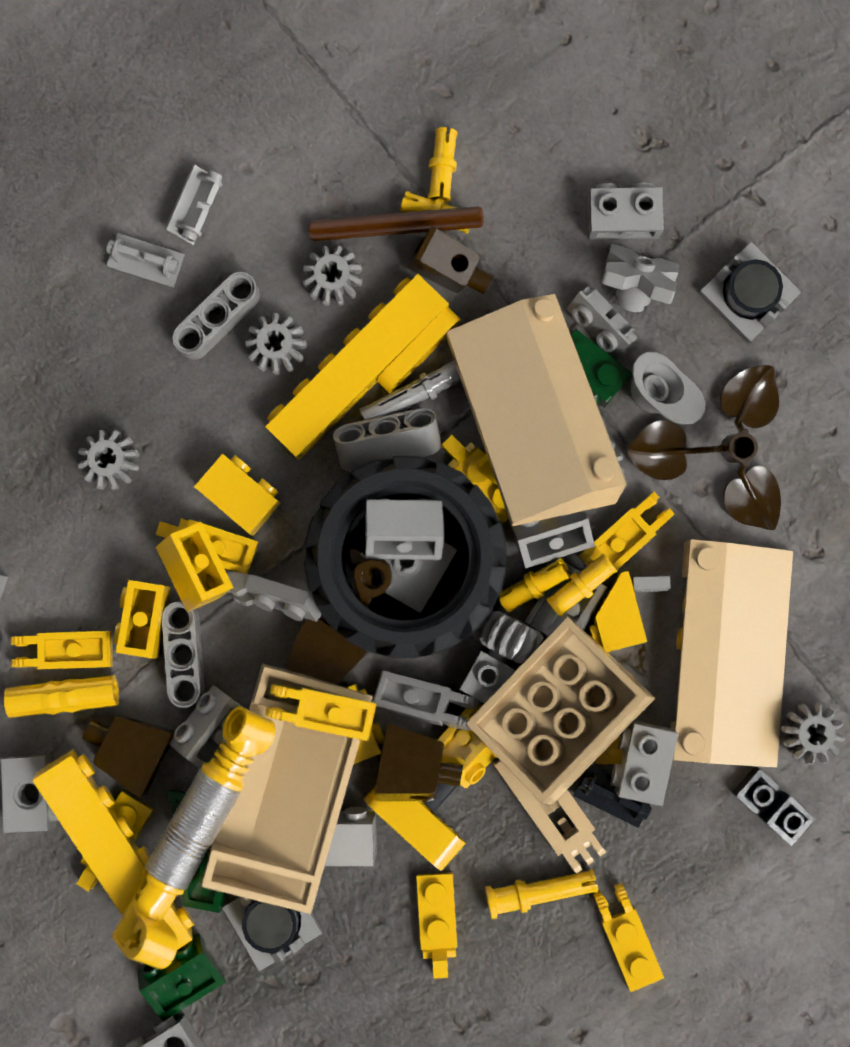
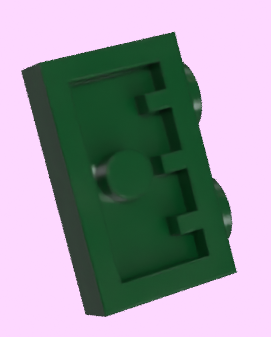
[571,329,632,408]
[137,933,226,1021]

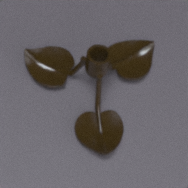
[627,365,781,530]

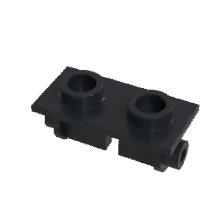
[573,764,652,828]

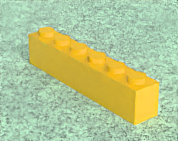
[265,274,449,461]
[32,749,195,950]

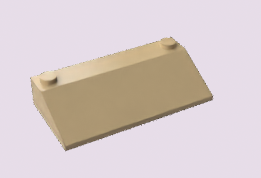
[446,294,627,526]
[670,539,793,767]
[201,663,372,914]

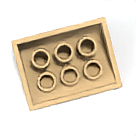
[466,617,655,804]

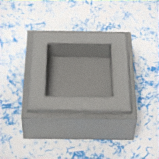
[631,576,671,593]

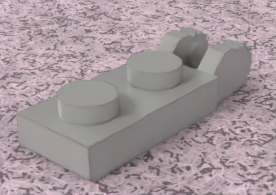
[227,571,321,622]
[372,671,479,731]

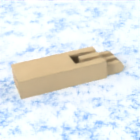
[494,760,606,874]

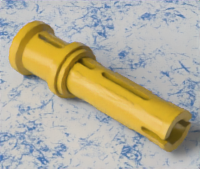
[485,869,598,920]

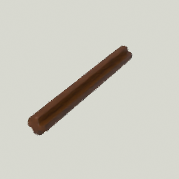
[308,206,484,241]

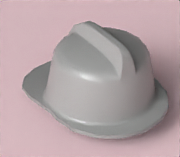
[630,352,706,425]

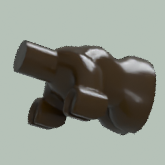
[348,547,392,605]

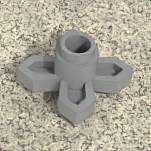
[601,244,679,312]

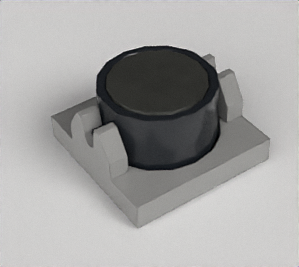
[699,242,802,344]
[222,896,323,971]

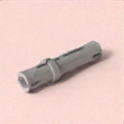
[359,360,462,420]

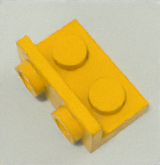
[438,703,497,788]

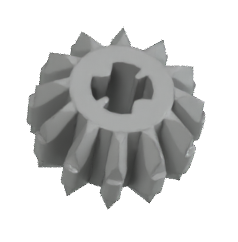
[303,245,363,306]
[245,313,307,375]
[78,429,140,490]
[479,611,543,664]
[781,702,845,765]

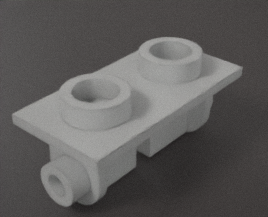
[165,165,223,245]
[106,233,185,288]
[566,286,638,359]

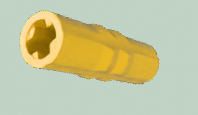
[4,675,119,718]

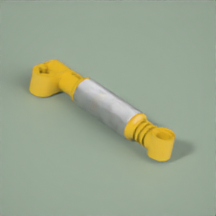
[111,706,276,969]

